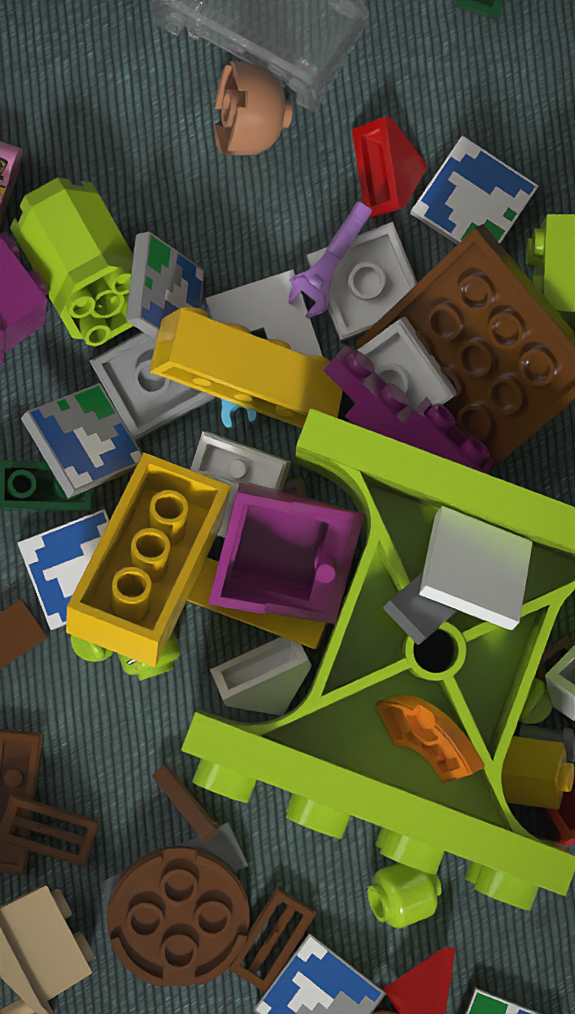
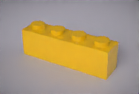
[149,307,343,429]

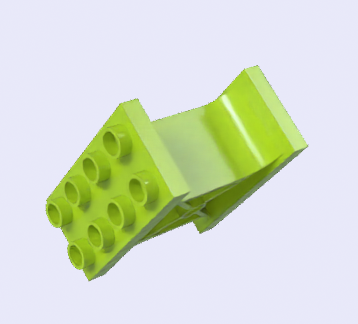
[181,408,575,911]

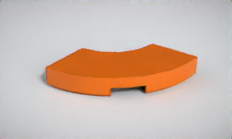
[375,694,485,783]

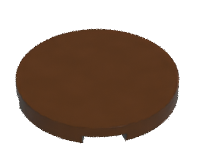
[107,846,250,987]

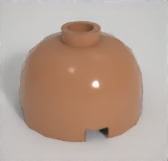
[214,61,292,155]

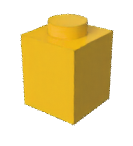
[501,736,574,810]

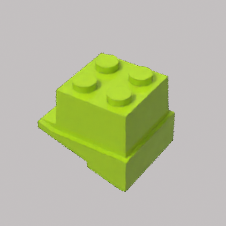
[526,214,575,330]

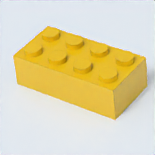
[66,453,231,668]

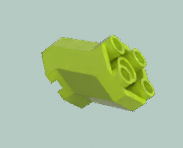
[10,177,134,346]

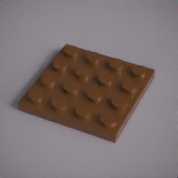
[355,224,575,473]

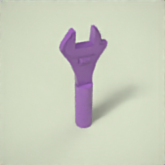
[288,201,372,319]

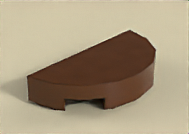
[152,765,219,843]

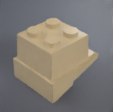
[0,884,95,1014]

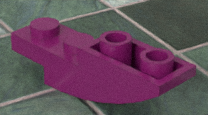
[323,345,494,474]

